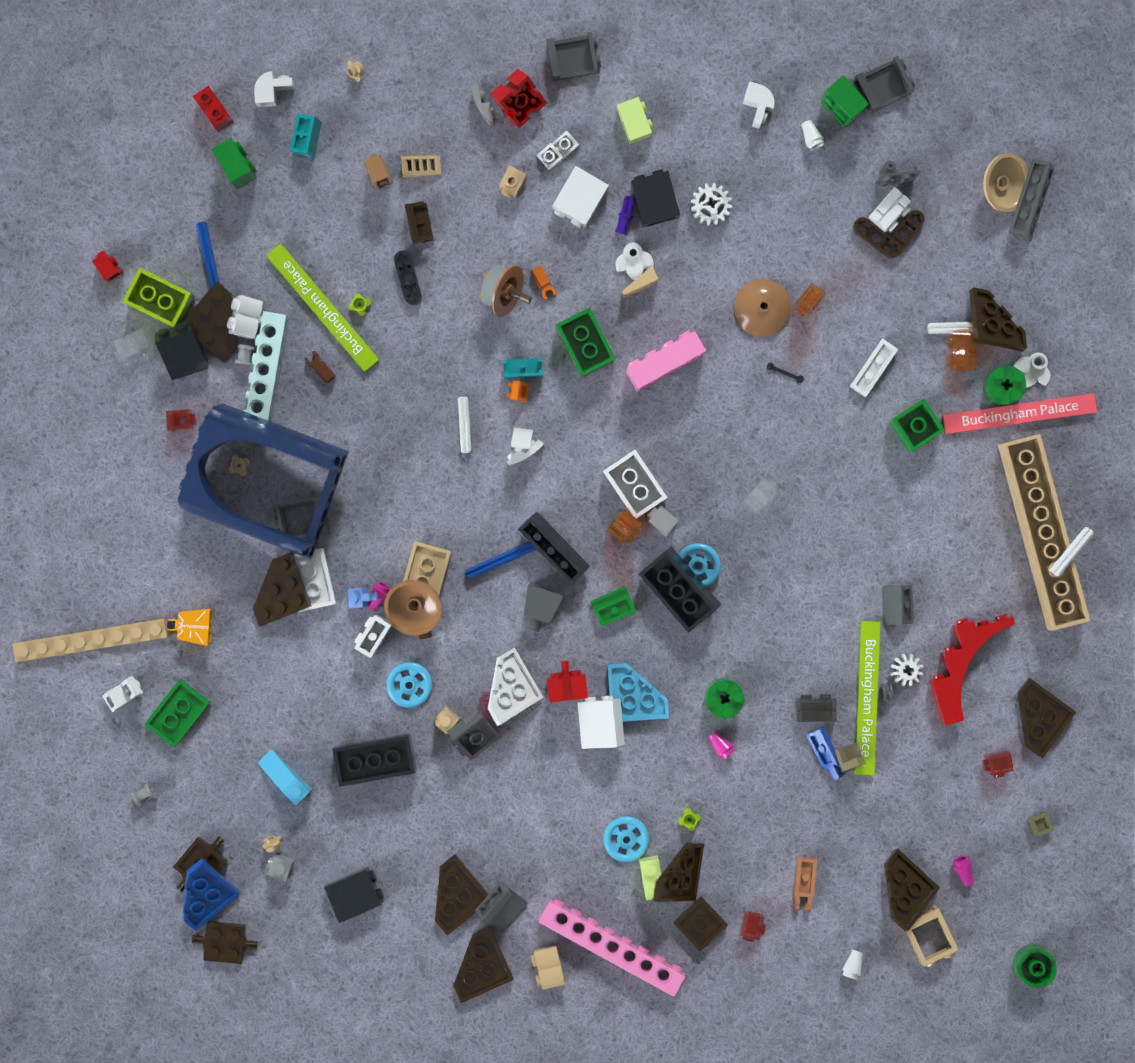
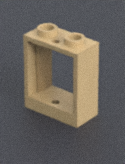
[906,905,959,967]

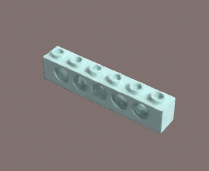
[243,311,289,421]

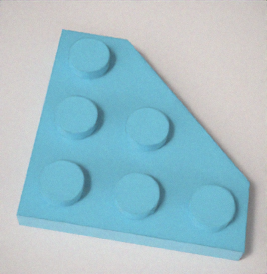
[607,663,669,722]

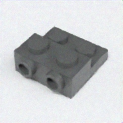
[447,712,501,760]

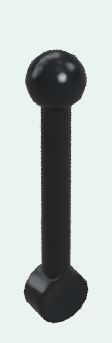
[767,363,804,383]

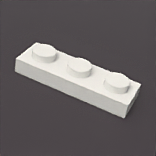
[849,339,898,397]

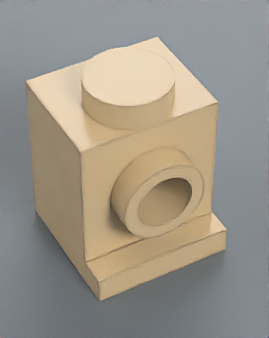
[434,706,461,734]

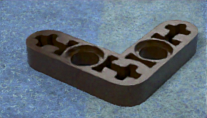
[853,210,925,259]

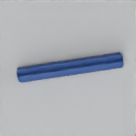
[196,222,220,289]
[465,542,536,579]

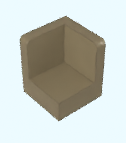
[834,743,866,772]

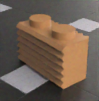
[364,154,394,190]

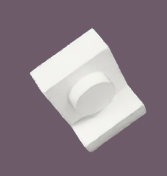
[254,71,295,107]
[743,81,774,128]
[102,676,143,712]

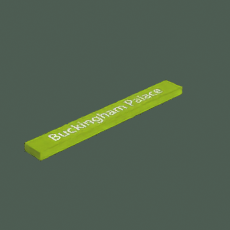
[266,243,379,372]
[855,621,881,775]

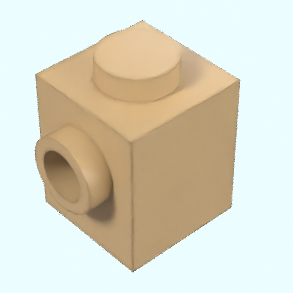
[499,165,527,198]

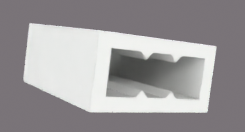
[552,166,609,228]
[577,695,625,749]

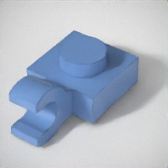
[347,587,378,608]

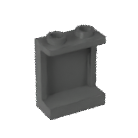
[546,32,601,81]
[854,56,915,114]

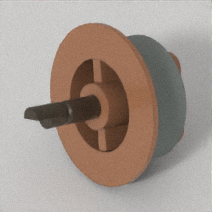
[479,265,532,317]

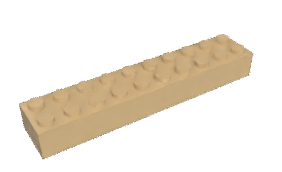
[998,434,1090,631]

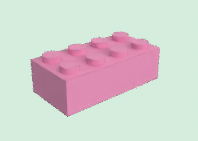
[626,330,706,392]

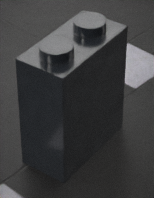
[631,169,680,228]
[155,322,209,381]
[324,867,385,923]

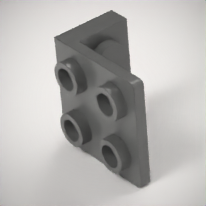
[475,881,527,931]

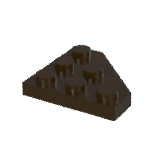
[181,282,237,363]
[969,287,1027,352]
[253,552,312,627]
[1017,677,1076,759]
[653,842,704,902]
[884,848,940,932]
[435,854,489,936]
[453,926,514,1003]

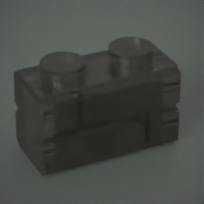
[796,694,837,722]

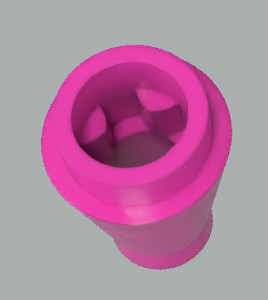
[368,581,391,611]
[708,731,736,760]
[953,856,974,886]

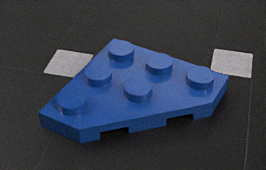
[182,858,240,931]

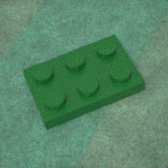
[144,679,211,748]

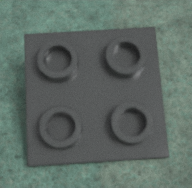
[876,161,920,186]

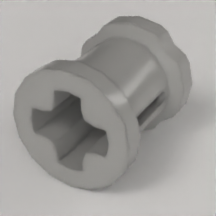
[235,344,255,366]
[131,783,157,807]

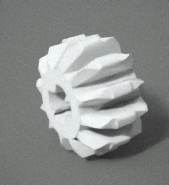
[891,654,923,686]

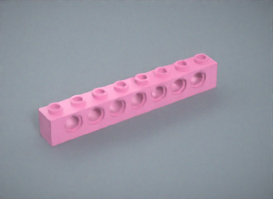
[539,899,685,997]

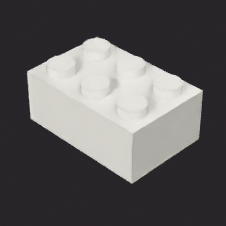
[603,450,668,519]

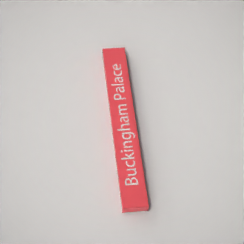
[942,393,1097,434]

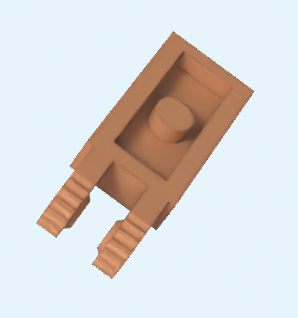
[794,856,817,912]

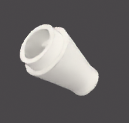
[801,120,824,151]
[842,950,863,980]

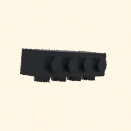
[518,512,590,585]

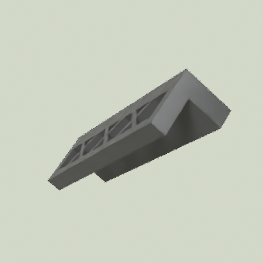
[1009,159,1054,242]

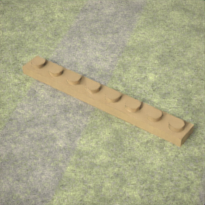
[13,618,168,662]

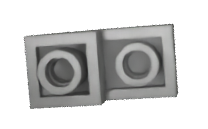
[471,85,496,125]

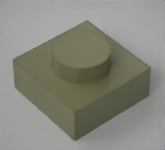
[1028,811,1054,837]

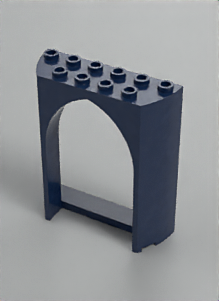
[177,403,349,560]

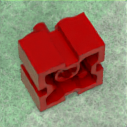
[490,69,547,128]
[547,660,588,703]

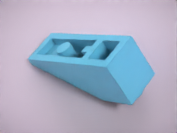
[258,749,312,805]

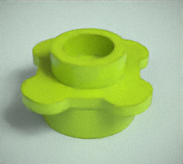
[349,293,371,316]
[678,808,701,831]

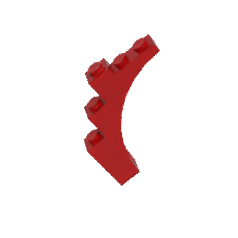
[929,614,1015,726]

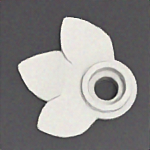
[616,242,654,281]
[1013,353,1050,388]

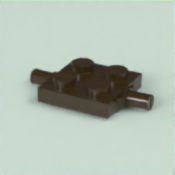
[173,836,228,892]
[192,921,258,964]

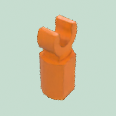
[530,266,556,301]

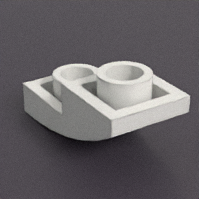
[537,130,580,170]
[511,428,533,452]
[507,439,544,466]

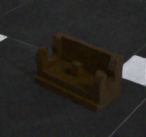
[405,201,434,245]

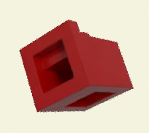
[92,251,124,283]

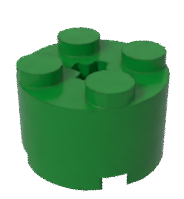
[983,365,1026,406]
[705,679,745,718]
[1013,945,1057,988]

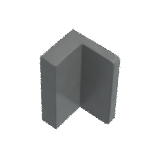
[882,585,914,625]

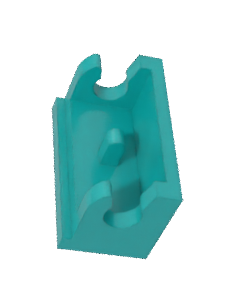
[290,114,322,159]
[503,358,543,379]

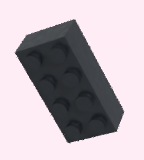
[638,546,721,633]
[332,733,417,787]

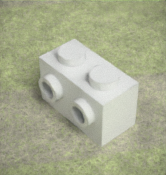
[354,615,392,658]

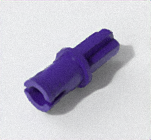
[615,196,635,235]

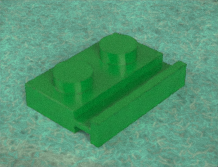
[590,586,637,627]

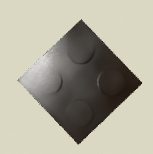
[673,896,728,951]

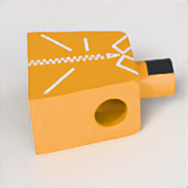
[167,609,213,646]

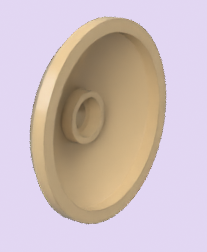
[983,154,1028,212]

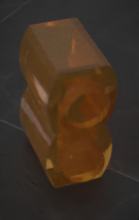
[794,283,826,317]
[947,332,977,372]
[607,509,643,545]

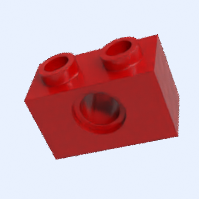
[193,85,234,132]

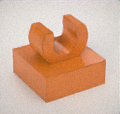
[506,380,530,403]

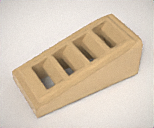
[401,155,442,178]
[622,266,659,298]

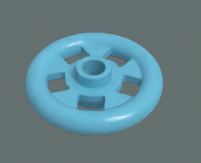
[679,543,721,587]
[387,662,432,708]
[603,816,649,862]

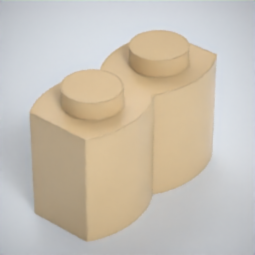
[531,945,565,990]

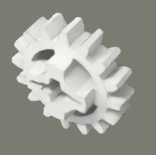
[690,183,732,226]

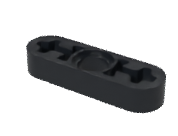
[394,251,422,306]

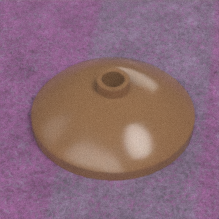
[734,279,791,337]
[384,580,442,635]

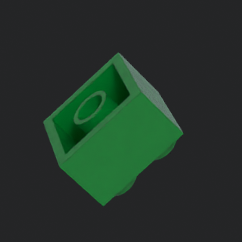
[821,75,869,127]
[211,138,257,189]
[888,399,945,453]

